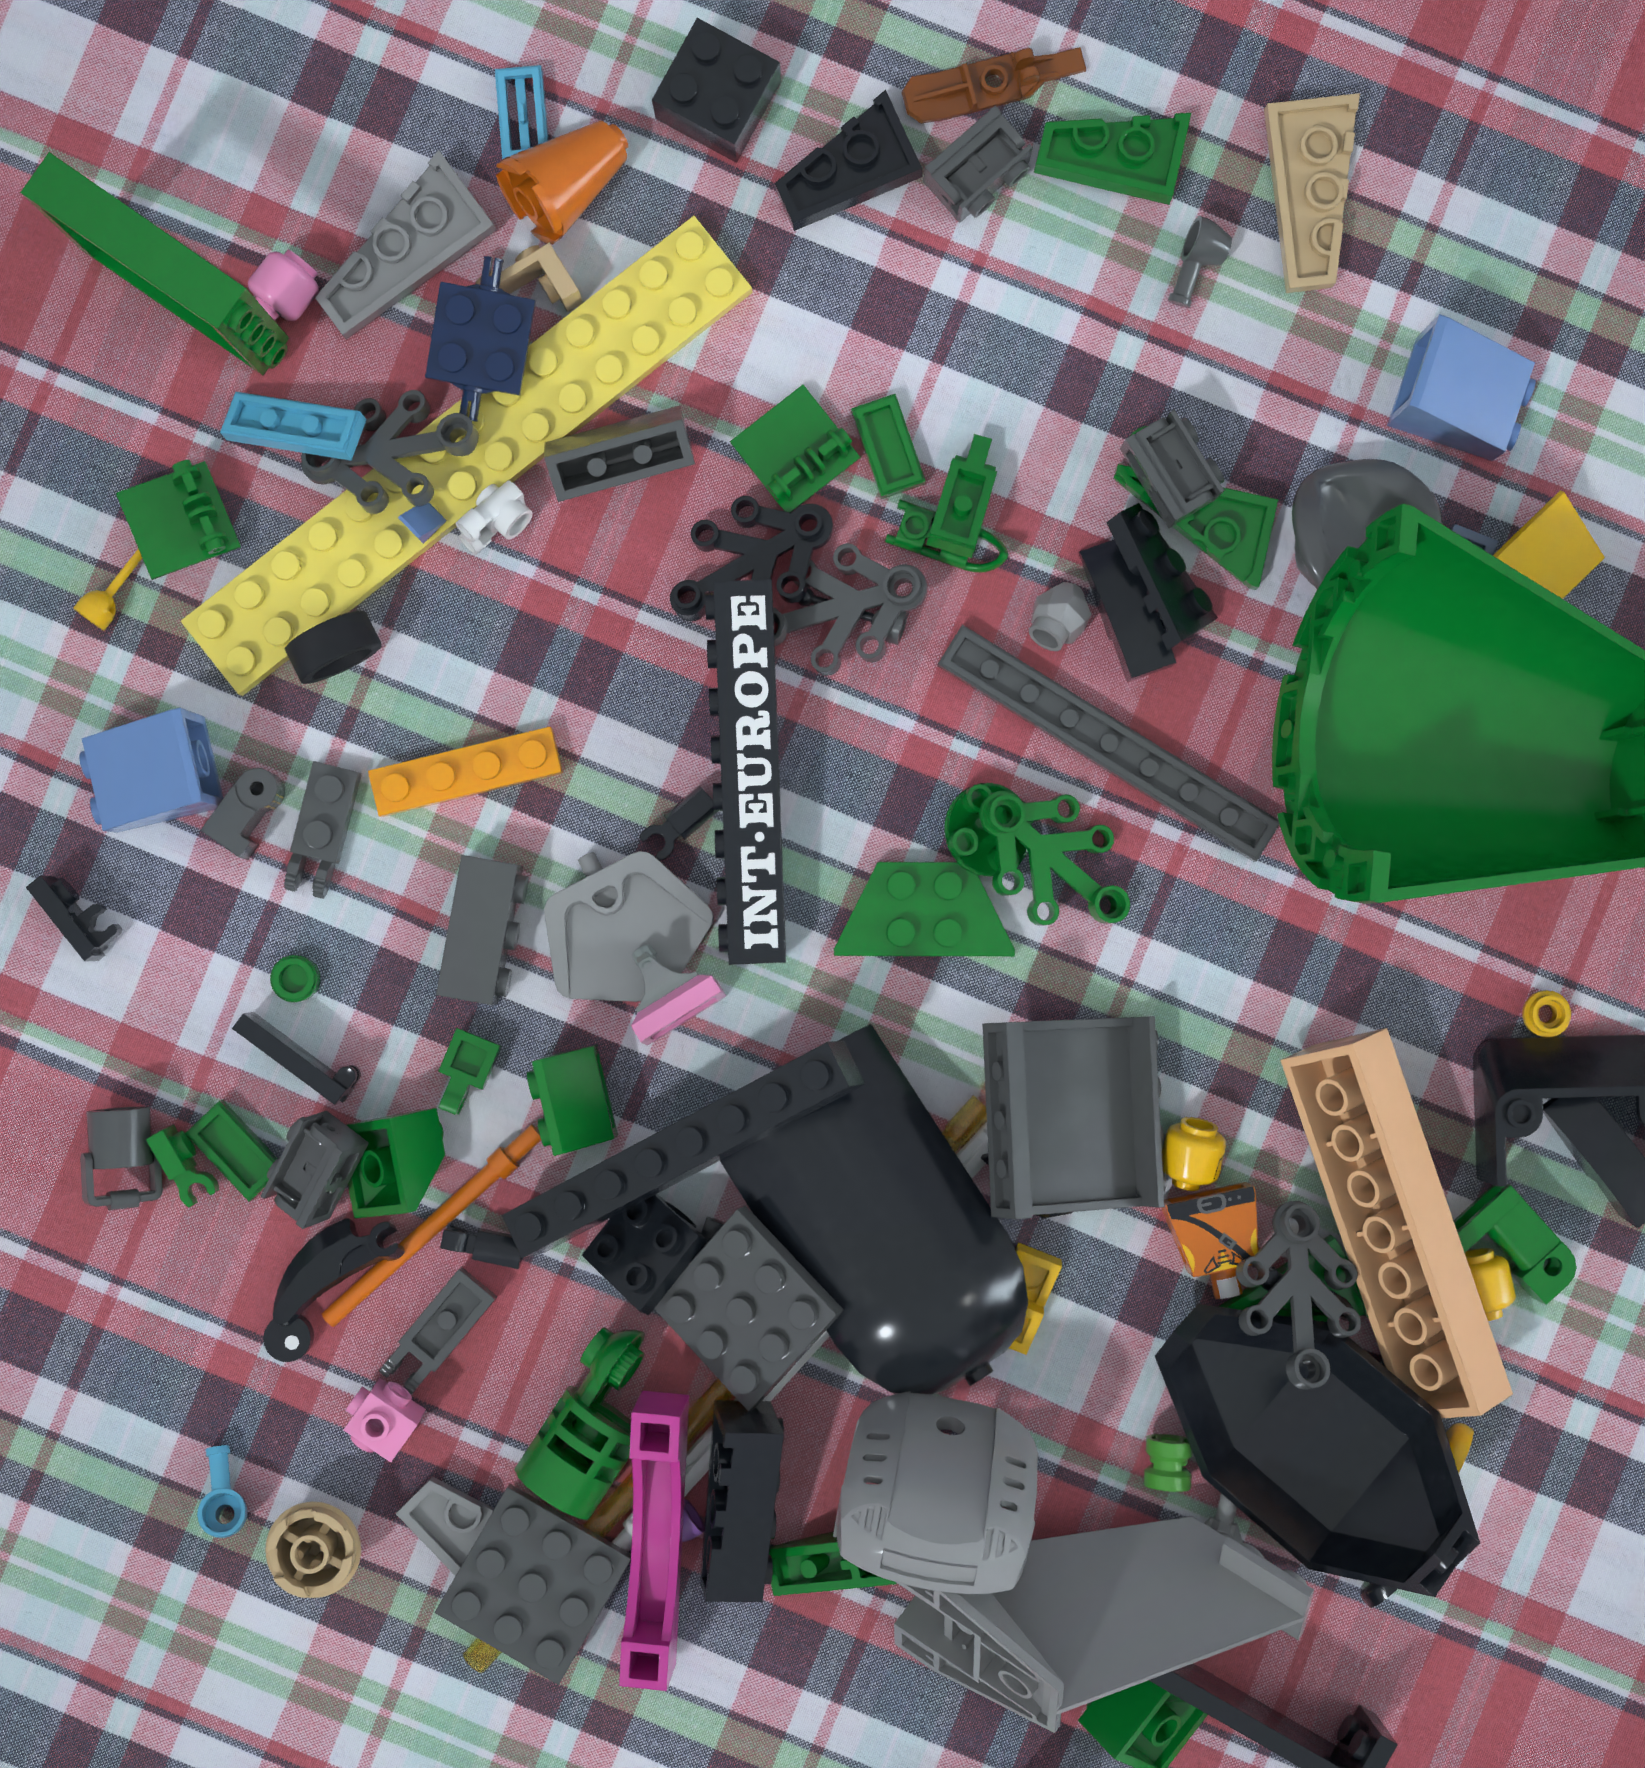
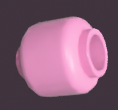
[248,249,319,321]

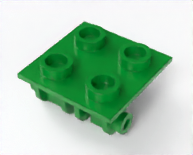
[730,385,861,513]
[116,460,241,580]

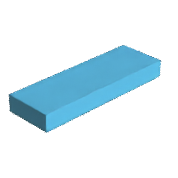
[220,392,367,461]

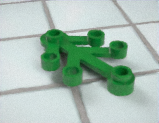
[979,791,1130,926]

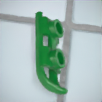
[885,499,1008,573]

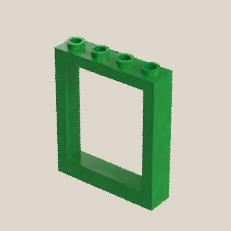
[20,152,289,376]

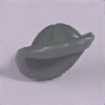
[1292,459,1443,589]

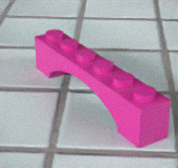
[619,1391,689,1691]

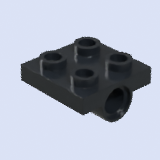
[582,1194,707,1316]

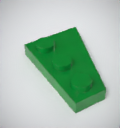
[1034,112,1192,205]

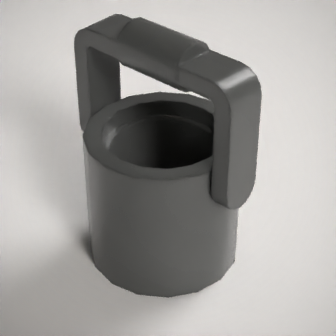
[80,1106,163,1211]

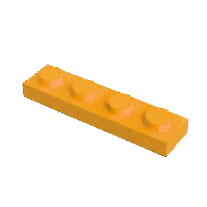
[368,727,563,817]

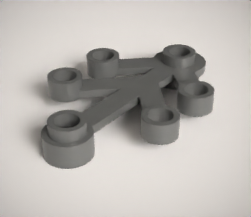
[301,390,479,514]
[773,543,928,676]
[1236,1201,1361,1390]

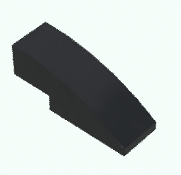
[1079,540,1177,682]
[1543,1097,1645,1228]

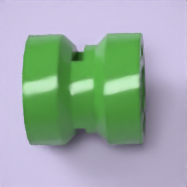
[1143,1434,1193,1492]

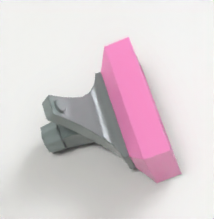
[631,944,726,1046]

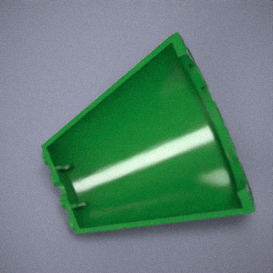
[1272,503,1645,904]

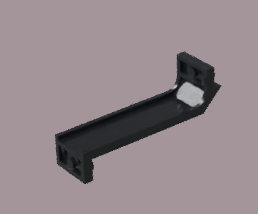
[1149,1663,1398,1768]

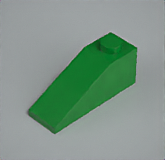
[769,1531,897,1596]

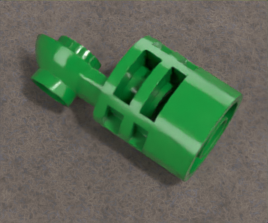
[514,1327,645,1520]

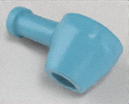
[197,1445,247,1538]

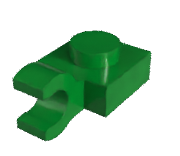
[438,1028,502,1115]
[146,1124,219,1208]

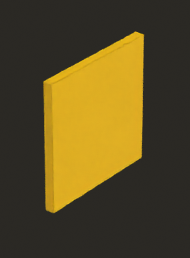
[1493,491,1605,599]

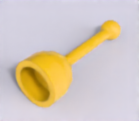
[73,549,143,631]

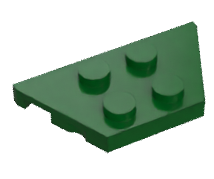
[834,862,1015,957]

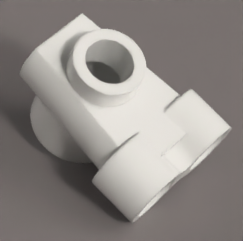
[456,480,533,555]

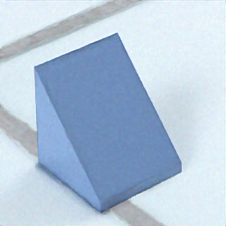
[398,502,447,544]

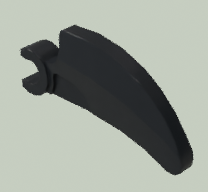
[273,1218,405,1327]

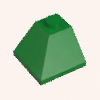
[345,1108,445,1219]
[1078,1680,1208,1768]

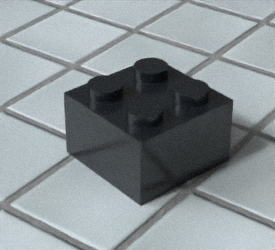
[652,18,781,163]

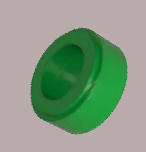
[270,955,321,1002]

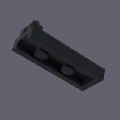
[232,1012,361,1105]

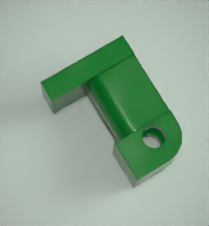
[1453,1184,1577,1305]

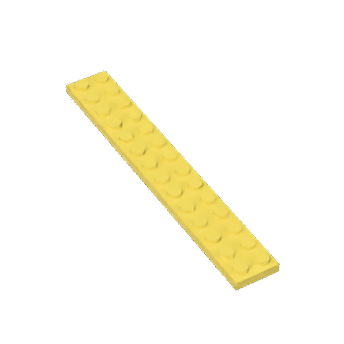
[181,216,753,696]

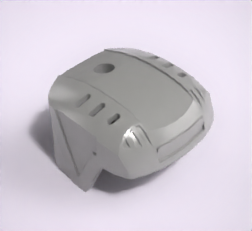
[833,1391,1038,1594]

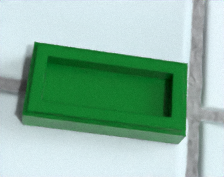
[851,394,926,499]
[185,1100,278,1202]

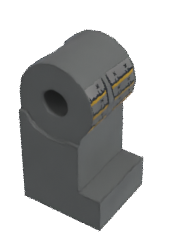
[201,768,285,860]

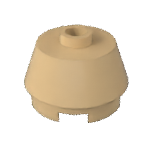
[265,1502,361,1598]

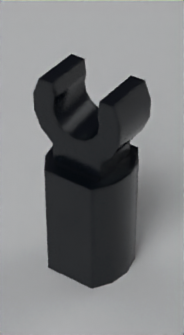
[639,785,718,861]
[440,1226,522,1269]

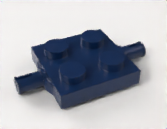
[425,256,536,422]

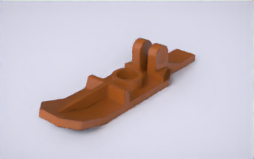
[901,47,1086,124]

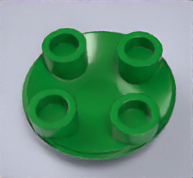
[944,783,1033,877]

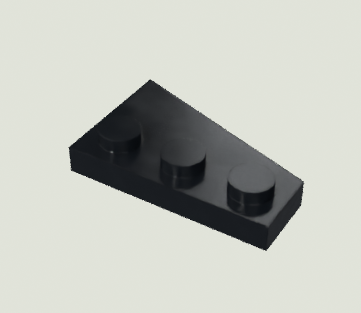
[775,89,923,231]
[1106,503,1218,651]

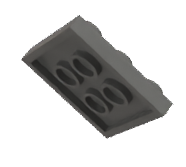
[654,1206,844,1412]
[435,1483,631,1685]

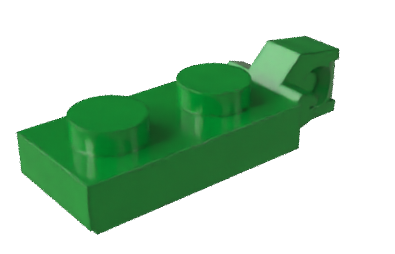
[926,434,998,558]

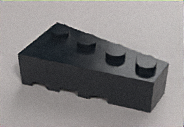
[700,1400,784,1602]

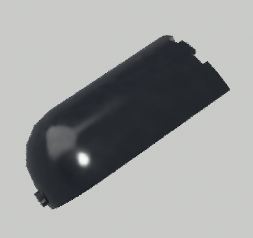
[720,1024,1028,1395]

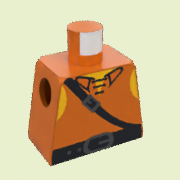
[1161,1182,1258,1299]

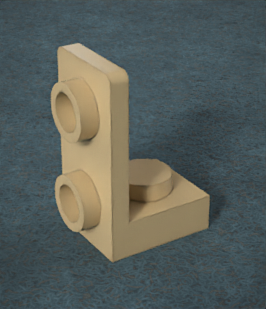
[475,242,583,312]

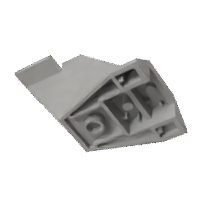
[894,1516,1314,1733]

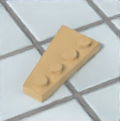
[1264,93,1360,293]

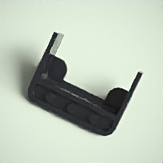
[1473,1034,1645,1186]

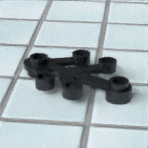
[670,496,834,621]

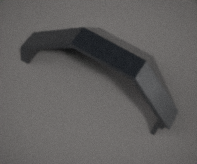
[1155,1304,1480,1597]

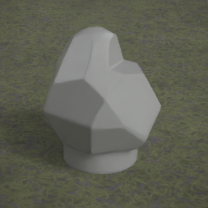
[1029,582,1092,651]

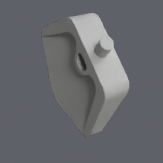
[544,851,714,1002]

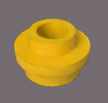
[1522,990,1571,1037]

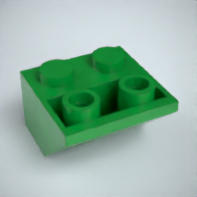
[527,1044,618,1156]

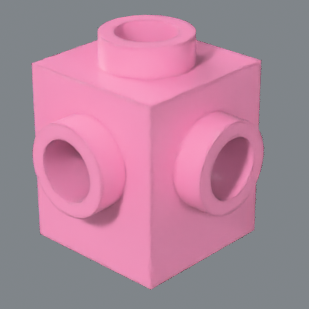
[344,1378,426,1462]

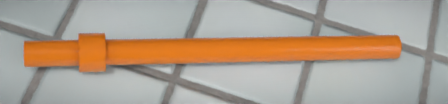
[321,1124,541,1327]

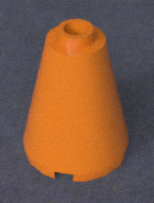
[496,121,628,244]

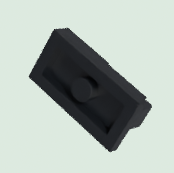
[26,875,122,962]

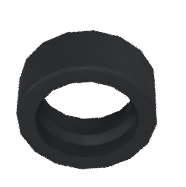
[285,611,382,684]

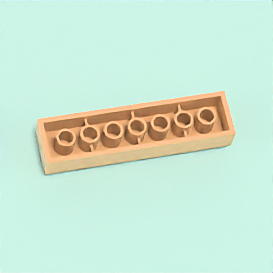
[1280,1028,1513,1418]

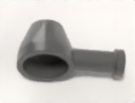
[1168,216,1232,308]

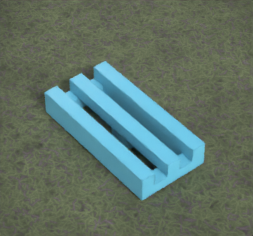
[495,65,549,159]

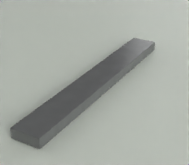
[937,624,1280,862]

